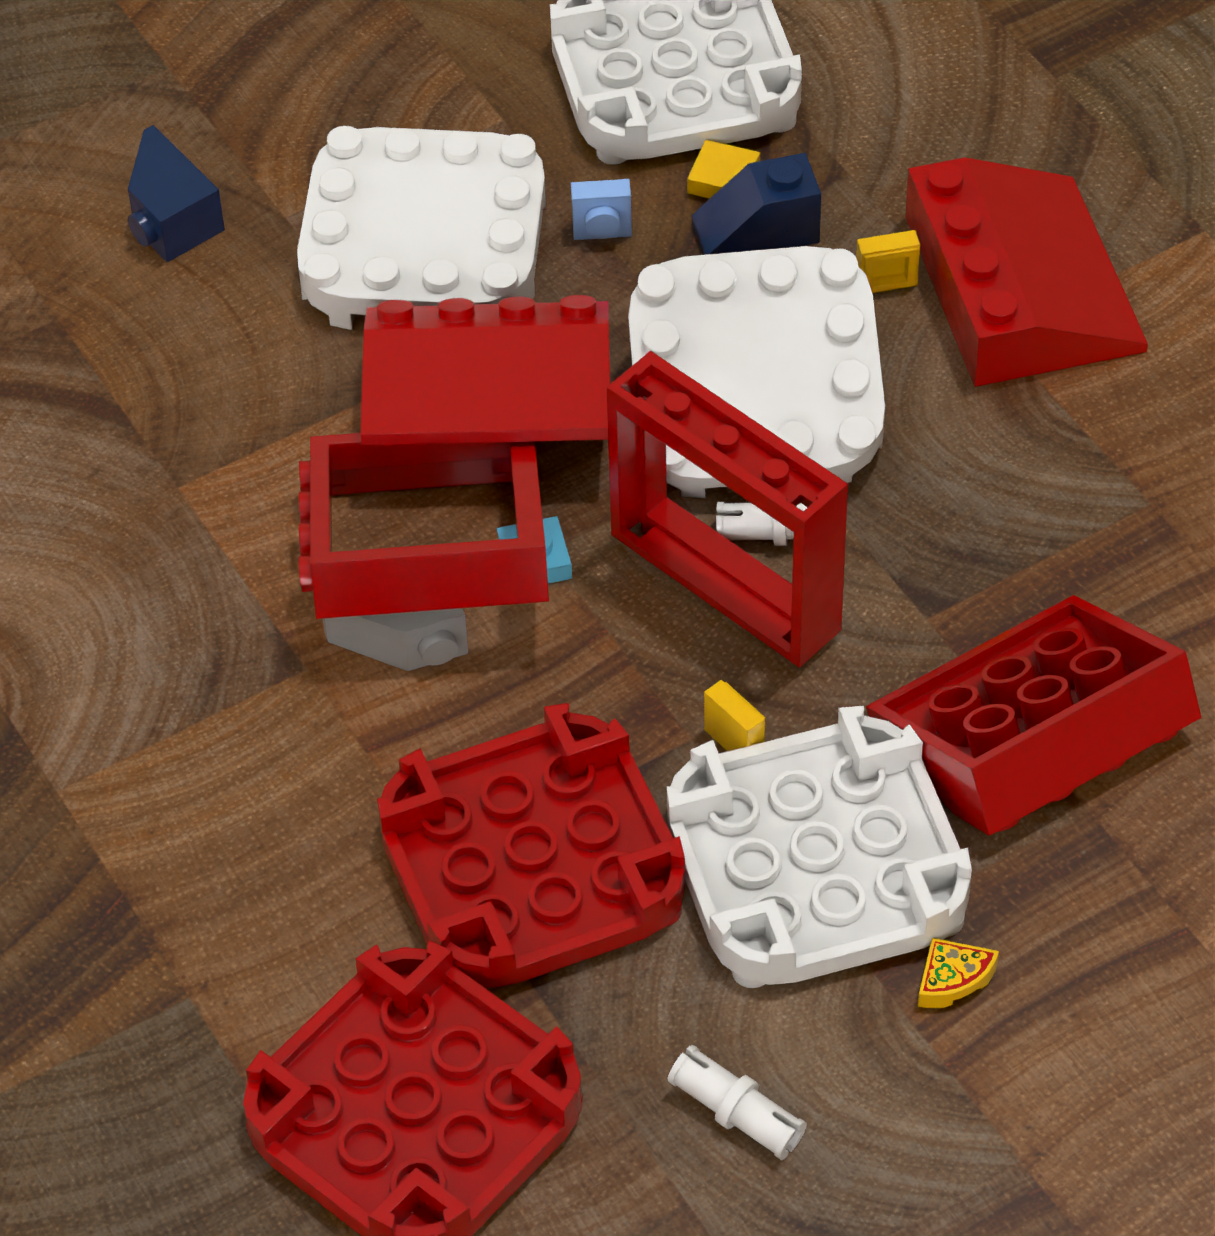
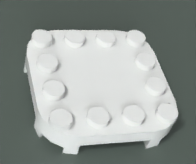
[550,0,802,165]
[297,126,546,330]
[628,246,885,499]
[667,706,972,988]

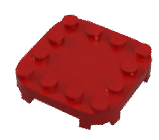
[377,703,685,989]
[243,940,583,1236]

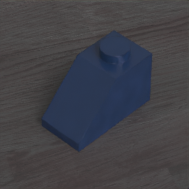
[128,125,225,262]
[692,153,821,255]

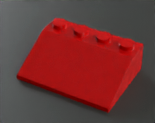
[905,157,1148,387]
[360,295,611,446]
[866,595,1202,836]

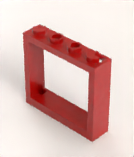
[607,351,848,668]
[298,433,549,619]

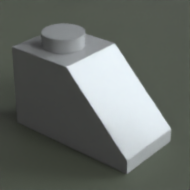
[323,608,468,671]

